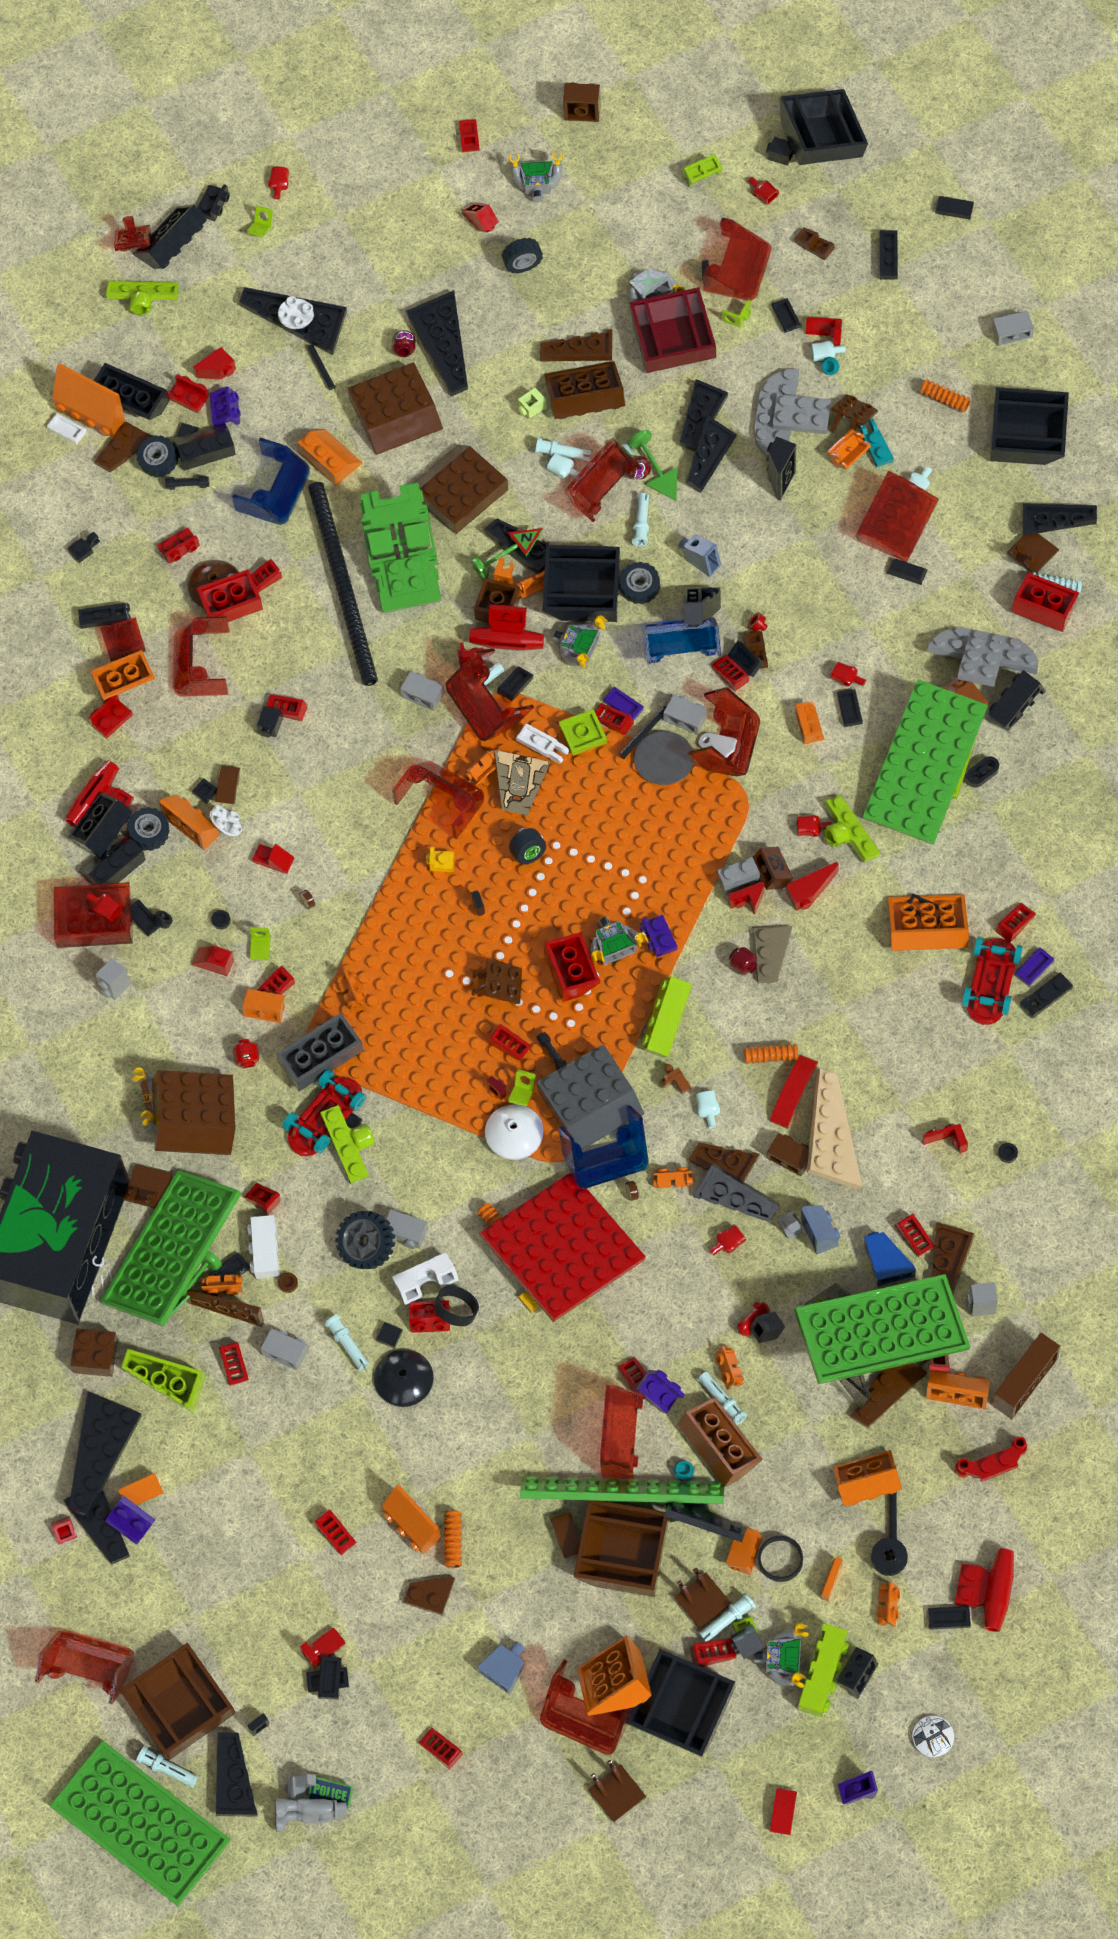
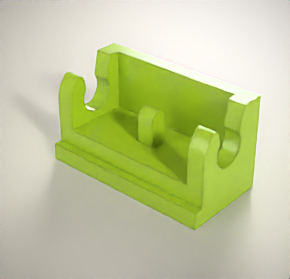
[682,154,723,187]

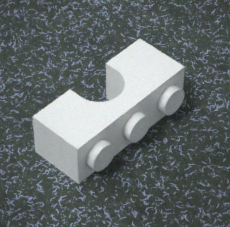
[392,1252,459,1305]

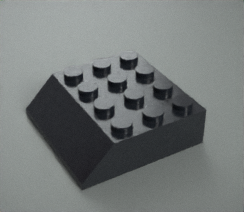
[780,89,868,165]
[990,387,1069,465]
[542,545,621,622]
[626,1649,736,1757]

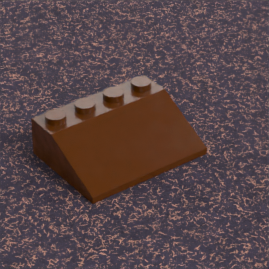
[544,361,626,419]

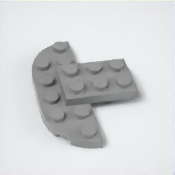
[754,369,831,457]
[927,627,1038,687]

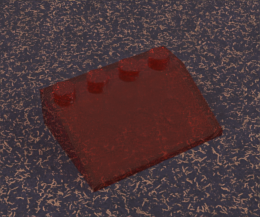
[856,471,939,562]
[54,882,133,948]

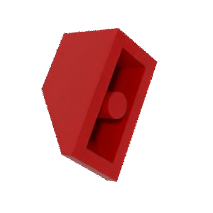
[462,202,499,233]
[193,347,236,379]
[192,946,234,977]

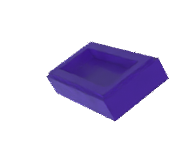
[603,686,644,721]
[1014,947,1054,987]

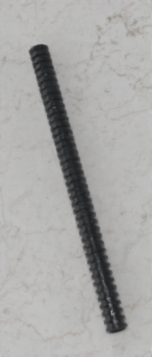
[308,482,378,686]

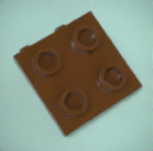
[830,394,878,432]
[1007,533,1059,574]
[472,960,522,1005]
[123,1164,173,1208]
[674,1568,732,1629]
[588,1760,646,1823]

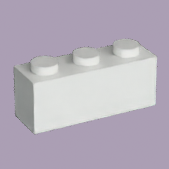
[248,1215,280,1279]

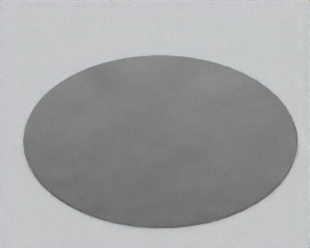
[634,731,694,785]

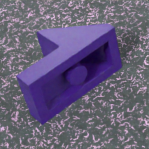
[838,1771,878,1805]

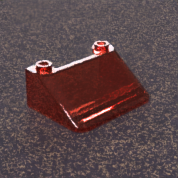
[703,217,772,301]

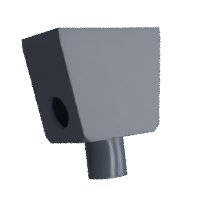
[679,535,721,577]
[477,1641,525,1694]

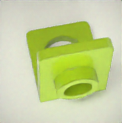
[247,205,273,237]
[722,300,751,328]
[250,927,271,960]
[508,1070,536,1106]

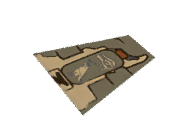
[495,750,550,815]

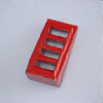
[251,559,282,593]
[711,654,749,692]
[266,694,308,721]
[595,703,634,735]
[996,903,1036,942]
[257,966,295,995]
[487,1024,531,1061]
[894,1213,934,1257]
[219,1342,249,1386]
[927,1355,950,1372]
[618,1357,646,1401]
[315,1510,357,1555]
[690,1638,737,1667]
[418,1728,463,1770]

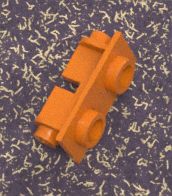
[514,569,545,599]
[465,750,497,786]
[337,968,366,1010]
[653,1167,693,1189]
[202,1274,243,1296]
[715,1346,744,1390]
[877,1581,900,1627]

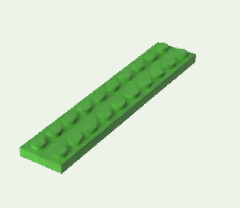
[520,1476,724,1504]

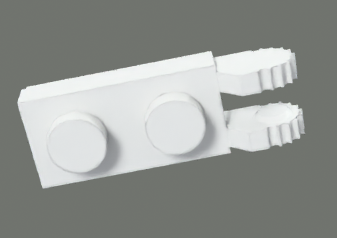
[516,724,569,764]

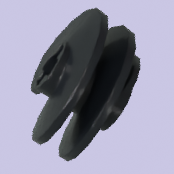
[871,1538,908,1576]

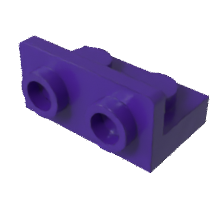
[210,386,241,426]
[640,915,678,958]
[636,1369,685,1414]
[105,1496,156,1544]

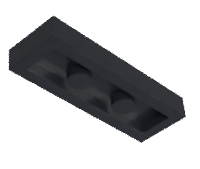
[879,230,898,280]

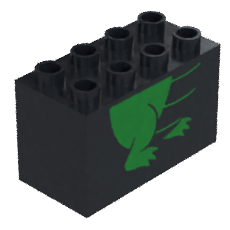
[0,1130,130,1325]

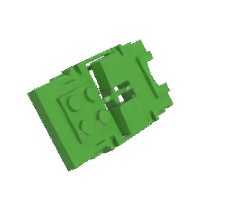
[360,483,442,613]

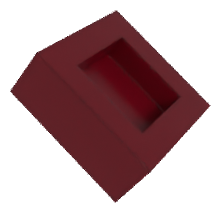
[486,1076,507,1100]

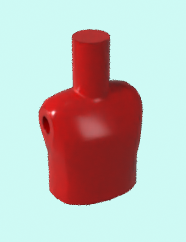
[268,166,289,200]
[748,177,779,205]
[830,662,866,686]
[797,815,832,837]
[86,892,122,922]
[709,1224,746,1256]

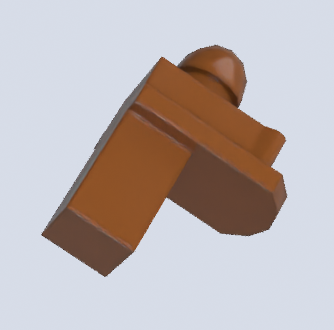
[661,1064,691,1094]

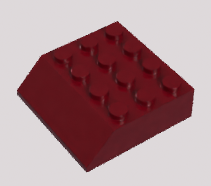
[629,287,716,373]

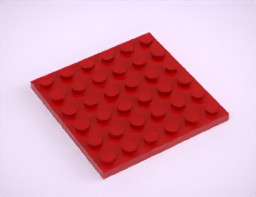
[479,1172,646,1322]

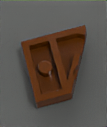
[404,1577,455,1616]

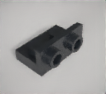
[197,184,230,222]
[836,1647,879,1699]

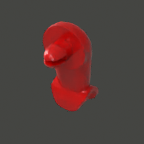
[736,1302,770,1336]

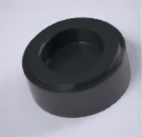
[211,910,231,930]
[153,911,173,929]
[998,1143,1018,1163]

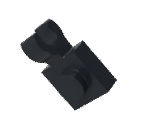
[67,532,100,563]

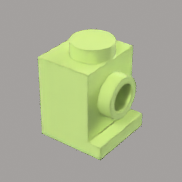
[518,388,547,419]

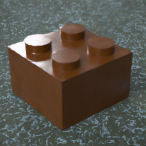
[563,82,601,122]
[474,578,521,623]
[70,1328,119,1377]

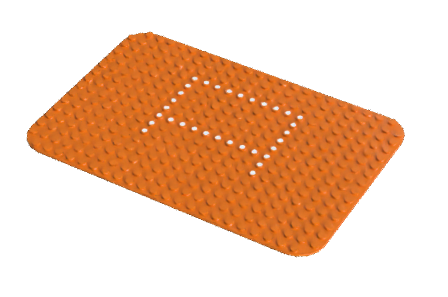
[307,694,749,1163]

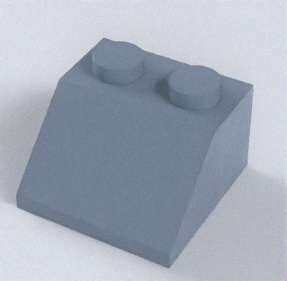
[801,1205,841,1255]

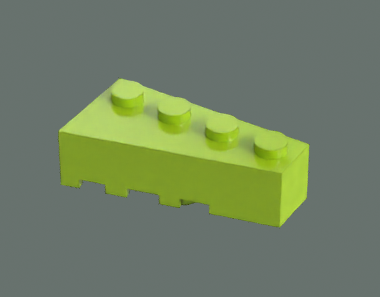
[642,976,692,1058]
[121,1349,206,1413]
[798,1623,849,1718]

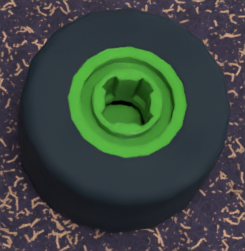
[509,828,546,864]

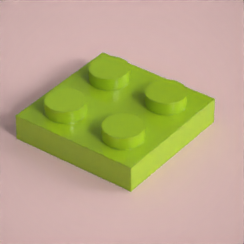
[559,709,608,756]

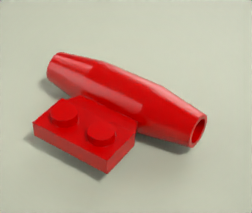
[469,604,544,651]
[65,760,134,827]
[955,1548,1014,1632]

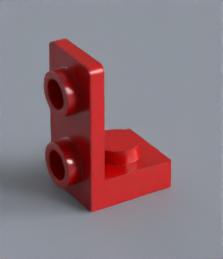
[806,317,842,345]
[923,1124,968,1153]
[299,1628,346,1668]

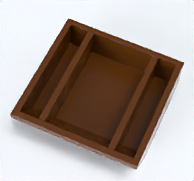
[348,362,443,455]
[412,444,509,535]
[152,1070,236,1155]
[574,1500,669,1597]
[119,1642,236,1761]

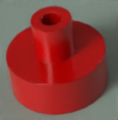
[748,612,768,632]

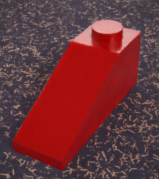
[786,862,839,911]

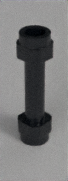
[165,476,210,490]
[536,1032,567,1070]

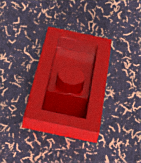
[252,844,295,874]
[728,881,765,914]
[244,1183,280,1216]

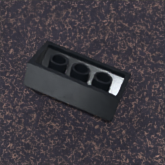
[133,204,207,269]
[94,363,170,420]

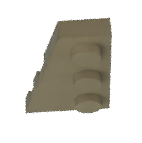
[754,926,792,984]

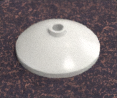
[485,1104,544,1160]

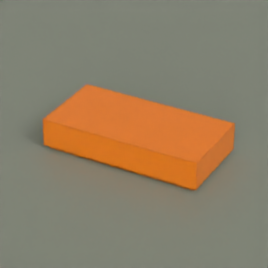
[821,1557,843,1602]

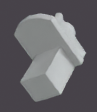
[778,1211,803,1238]
[284,1774,316,1800]

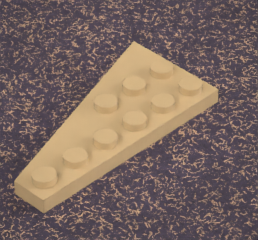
[807,1068,863,1189]

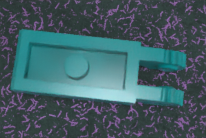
[858,418,894,467]

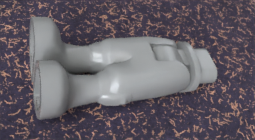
[275,1798,347,1832]

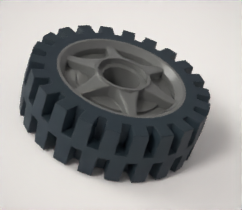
[335,1211,395,1269]

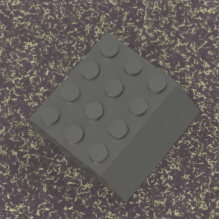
[537,1044,644,1152]

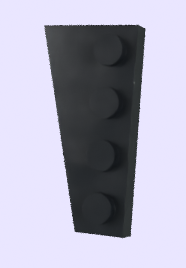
[63,1490,130,1565]

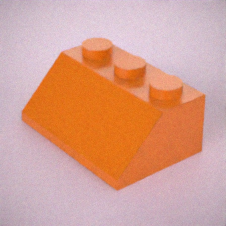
[297,429,362,485]
[90,650,155,700]
[159,795,220,850]
[926,1370,990,1410]
[833,1450,902,1506]
[382,1484,441,1554]

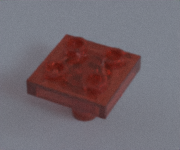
[114,216,151,252]
[100,617,146,662]

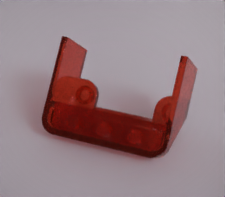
[565,438,642,522]
[173,616,230,697]
[446,648,534,741]
[688,687,760,777]
[392,761,484,839]
[600,1385,643,1479]
[35,1630,134,1704]
[540,1659,633,1755]

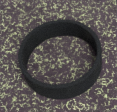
[434,1286,479,1326]
[758,1535,803,1582]

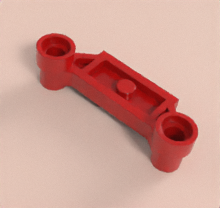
[955,1437,1027,1482]

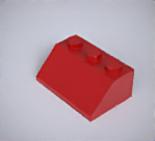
[197,569,263,628]
[1011,572,1080,632]
[544,932,600,1002]

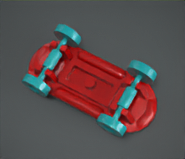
[962,936,1023,1025]
[282,1069,366,1157]

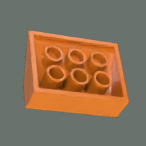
[52,363,126,437]
[888,894,969,951]
[577,1635,652,1716]

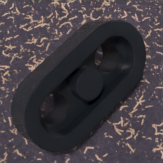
[966,756,999,787]

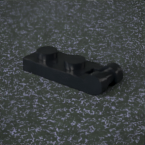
[78,603,131,629]
[1020,972,1073,1018]

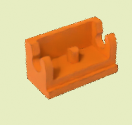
[827,429,871,470]
[494,557,515,585]
[795,702,824,744]
[242,989,285,1023]
[118,1473,164,1505]
[726,1528,762,1575]

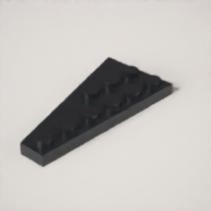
[239,287,347,355]
[406,290,468,396]
[69,1392,142,1518]

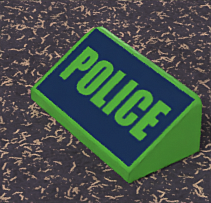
[308,1778,354,1809]

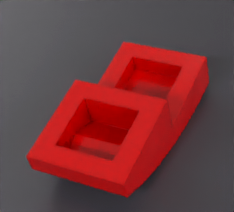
[459,119,480,153]
[770,1788,797,1835]

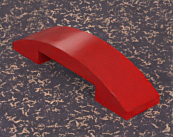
[770,1055,818,1129]

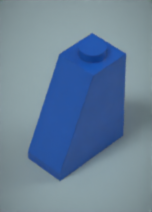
[864,1232,916,1286]

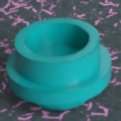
[822,357,840,375]
[674,1461,694,1481]

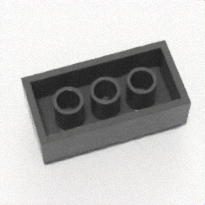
[276,1013,364,1092]

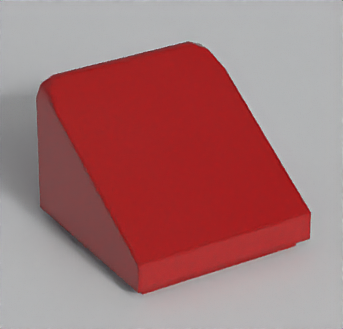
[51,1516,77,1545]

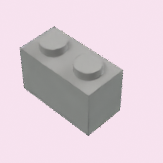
[992,311,1034,346]
[400,671,444,711]
[664,695,707,735]
[717,857,760,895]
[96,958,130,1000]
[386,1209,428,1249]
[966,1282,998,1316]
[261,1329,308,1371]

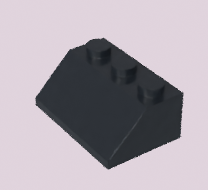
[173,423,236,471]
[767,436,796,501]
[67,791,133,857]
[79,835,146,894]

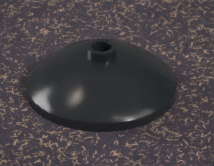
[374,1349,434,1407]

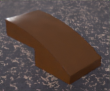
[794,227,835,260]
[744,631,768,669]
[216,766,240,804]
[551,1512,580,1558]

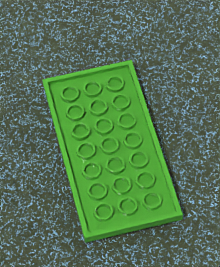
[863,679,988,845]
[100,1170,241,1327]
[794,1274,970,1385]
[50,1741,231,1907]

